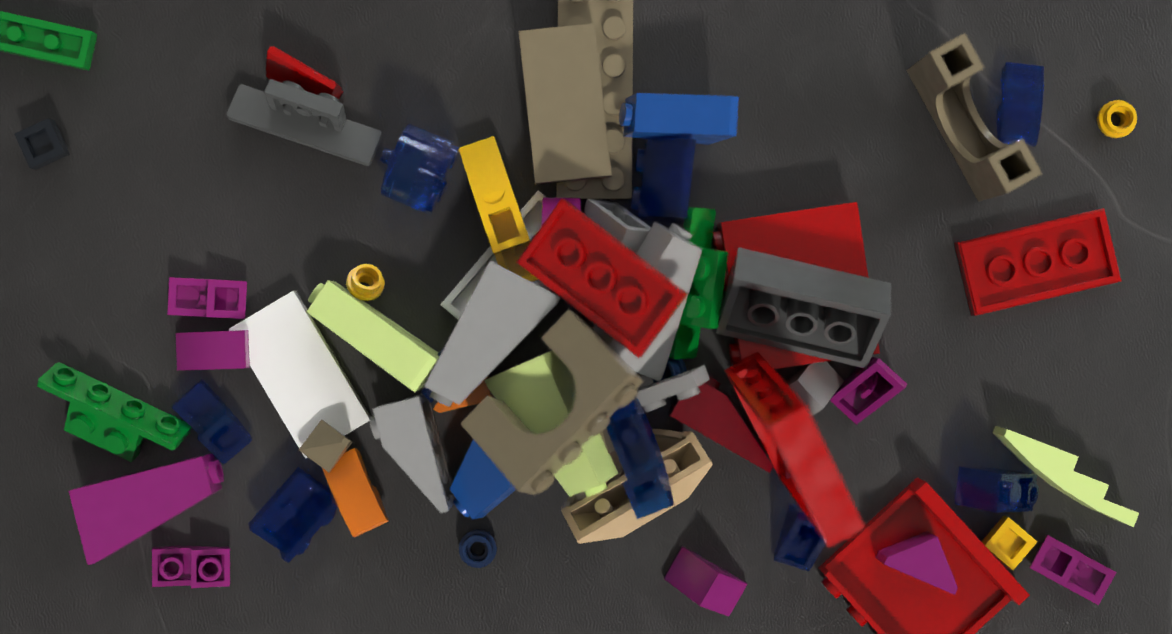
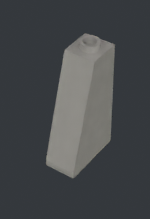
[593,222,702,381]
[424,261,561,407]

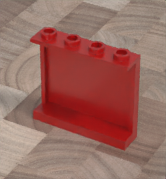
[712,202,880,369]
[818,477,1030,634]

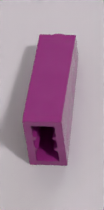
[69,453,224,565]

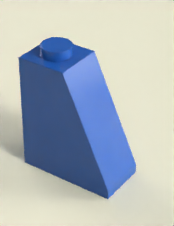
[619,93,739,145]
[449,439,516,519]

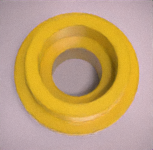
[1097,100,1137,138]
[346,264,385,301]

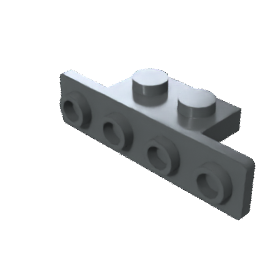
[227,79,382,166]

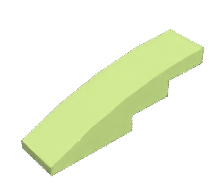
[993,426,1139,527]

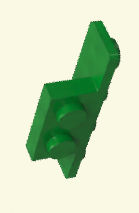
[669,207,728,359]
[37,362,192,462]

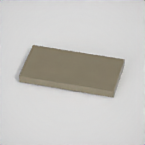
[519,23,611,185]

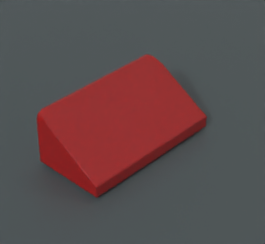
[265,46,343,100]

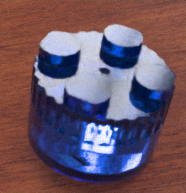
[380,124,460,212]

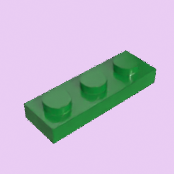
[0,11,97,71]

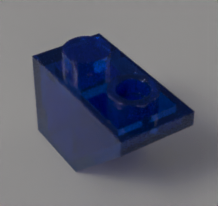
[955,466,1039,513]

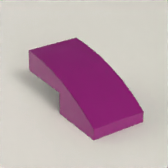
[167,277,247,319]
[176,330,250,370]
[1029,535,1117,605]

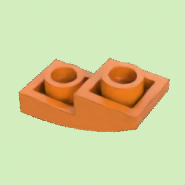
[322,448,389,537]

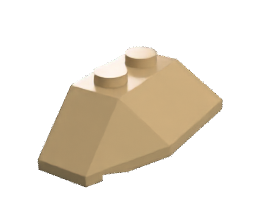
[561,428,713,544]

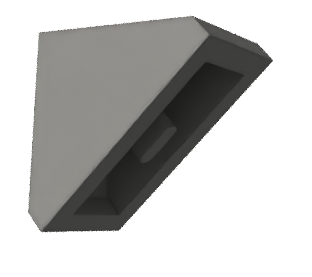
[786,361,844,416]

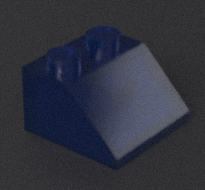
[631,139,696,224]

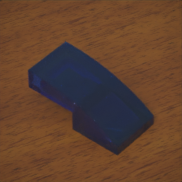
[997,62,1044,147]
[172,379,253,465]

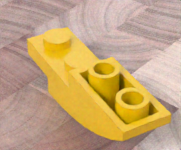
[458,136,538,282]

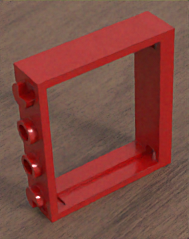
[725,352,865,547]

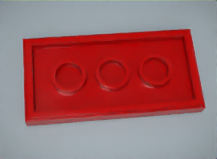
[517,198,688,358]
[954,208,1121,316]

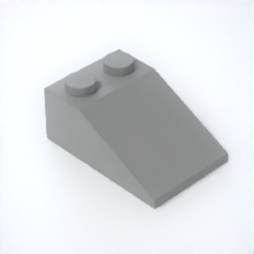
[370,392,456,513]

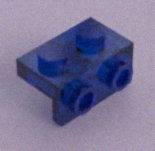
[248,467,338,563]

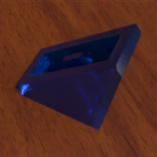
[773,504,826,571]

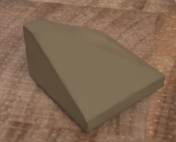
[299,420,352,473]

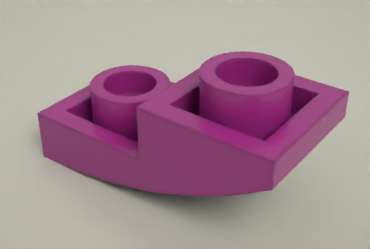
[152,546,230,588]

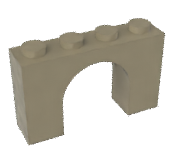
[906,33,1042,202]
[461,309,644,495]

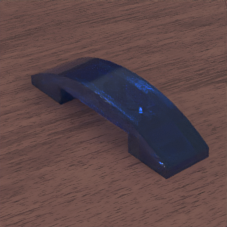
[606,396,674,519]

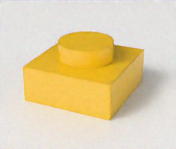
[981,515,1038,570]

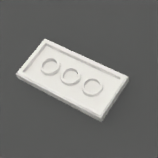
[229,291,371,459]

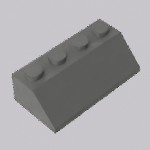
[716,247,891,368]

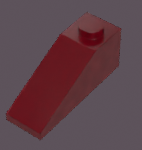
[668,377,774,473]

